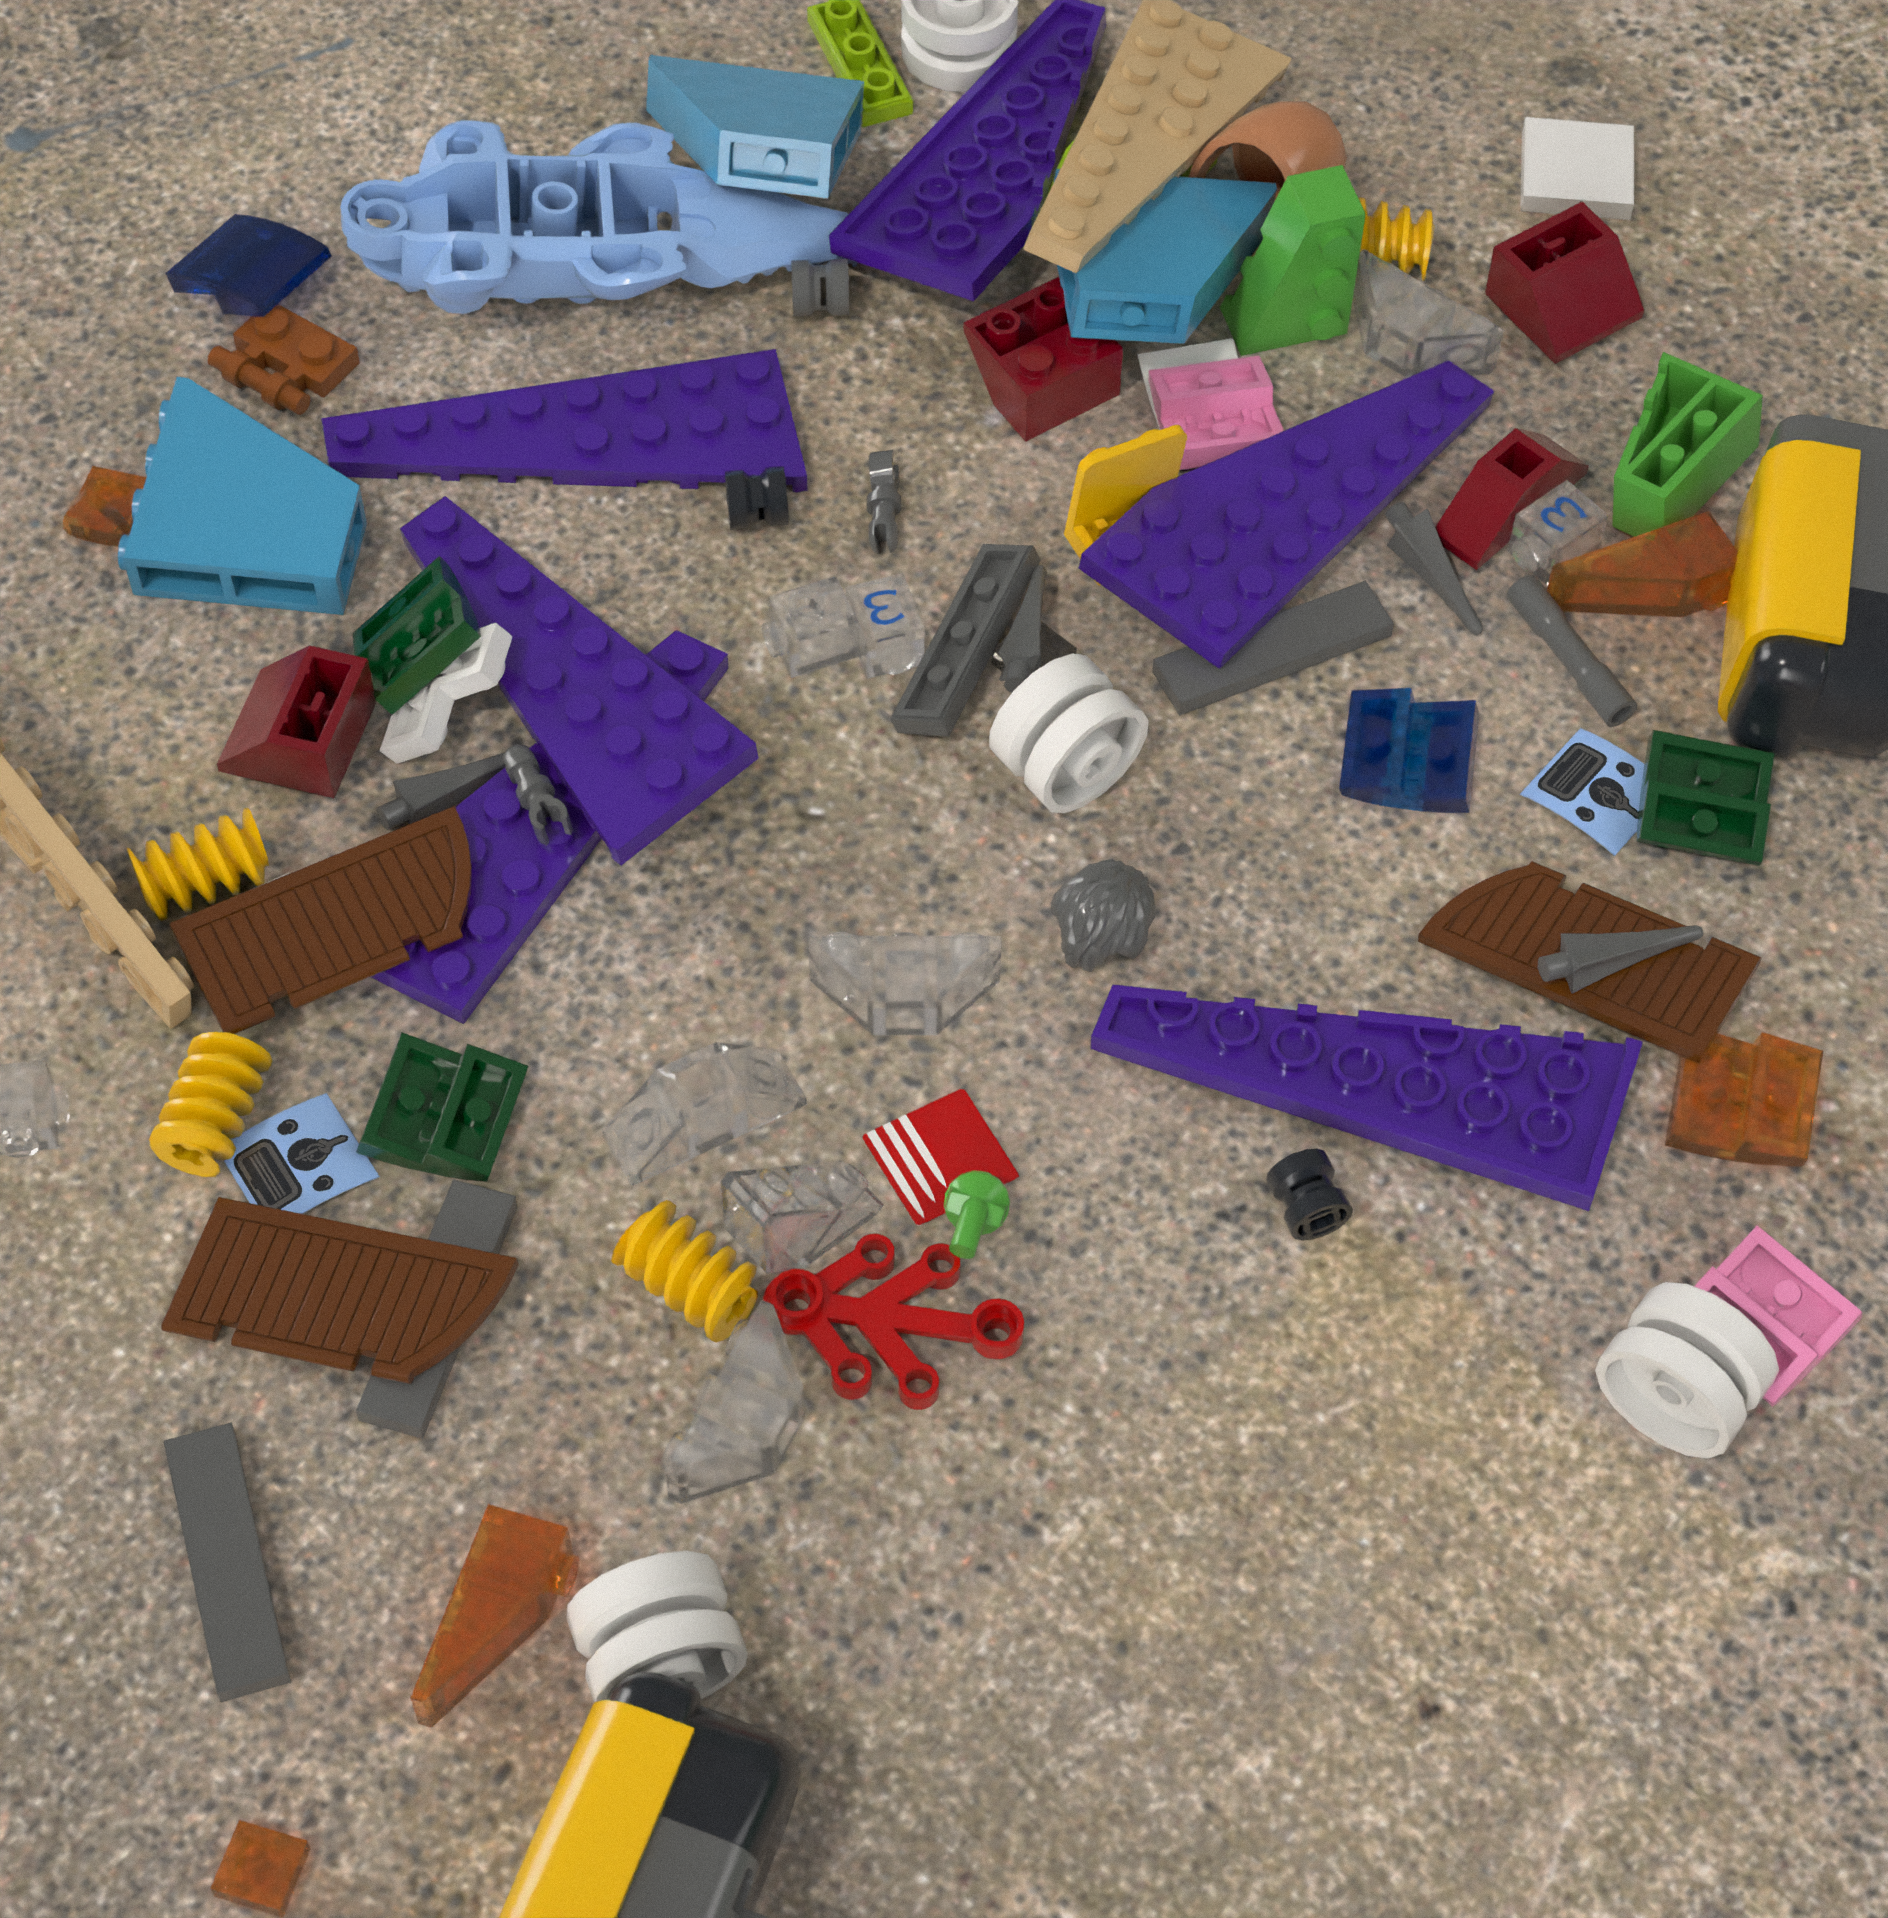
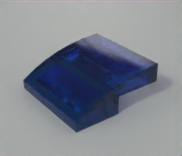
[165,214,332,317]
[1339,688,1479,813]

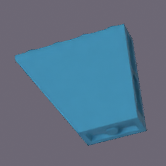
[647,55,864,199]
[1054,169,1277,344]
[118,377,367,615]

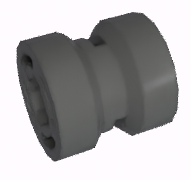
[791,259,849,317]

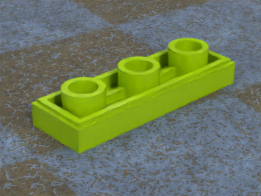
[807,0,913,128]

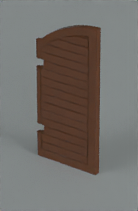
[169,806,472,1034]
[1418,861,1762,1064]
[161,1197,519,1384]

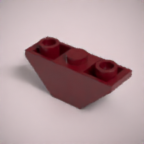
[1435,428,1589,571]

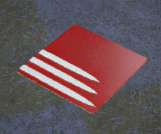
[862,1089,1019,1226]

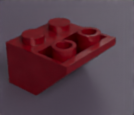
[1485,201,1644,364]
[963,276,1123,442]
[216,645,377,798]

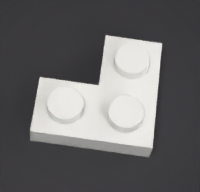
[380,623,513,764]

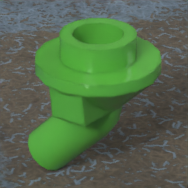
[944,1170,1010,1259]

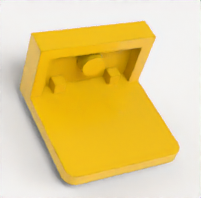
[1064,425,1187,586]

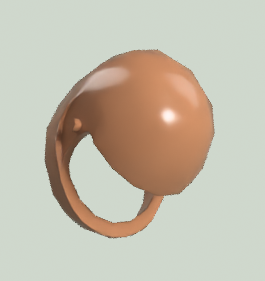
[1189,101,1347,256]

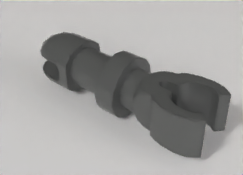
[866,450,901,554]
[503,744,573,846]

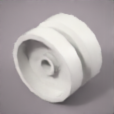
[901,0,1018,92]
[989,653,1149,813]
[1595,1282,1779,1459]
[567,1551,748,1702]

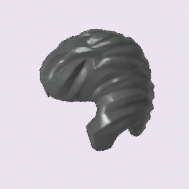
[1051,859,1156,972]

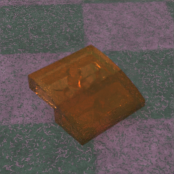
[1665,1032,1823,1166]

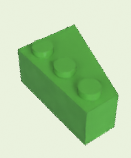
[1220,165,1366,356]
[1612,352,1763,549]

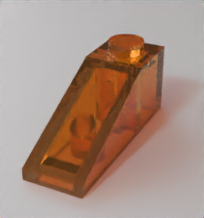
[1547,511,1738,618]
[410,1504,579,1728]

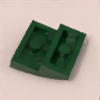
[352,556,481,715]
[1637,730,1775,866]
[356,1032,529,1182]

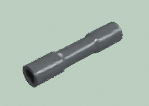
[1507,575,1637,727]

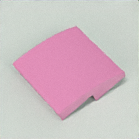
[1148,356,1284,470]
[1694,1226,1862,1407]

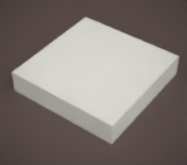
[1520,117,1634,220]

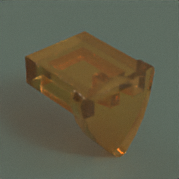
[63,466,146,547]

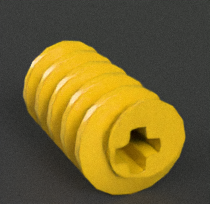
[1357,197,1435,282]
[126,807,269,921]
[149,1032,273,1177]
[611,1199,758,1343]

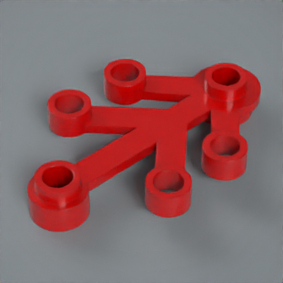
[763,1233,1024,1410]

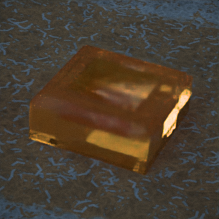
[210,1820,311,1918]

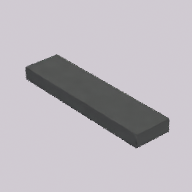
[890,544,1041,736]
[1152,580,1394,716]
[356,1179,518,1439]
[163,1422,292,1702]

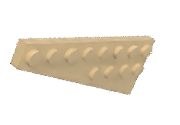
[1023,0,1292,273]
[0,738,194,1029]

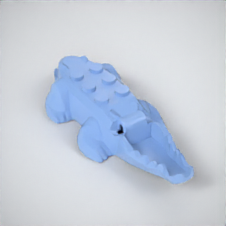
[341,120,858,314]

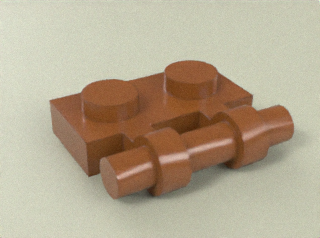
[207,299,360,415]

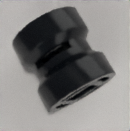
[725,466,789,530]
[1266,1148,1353,1241]

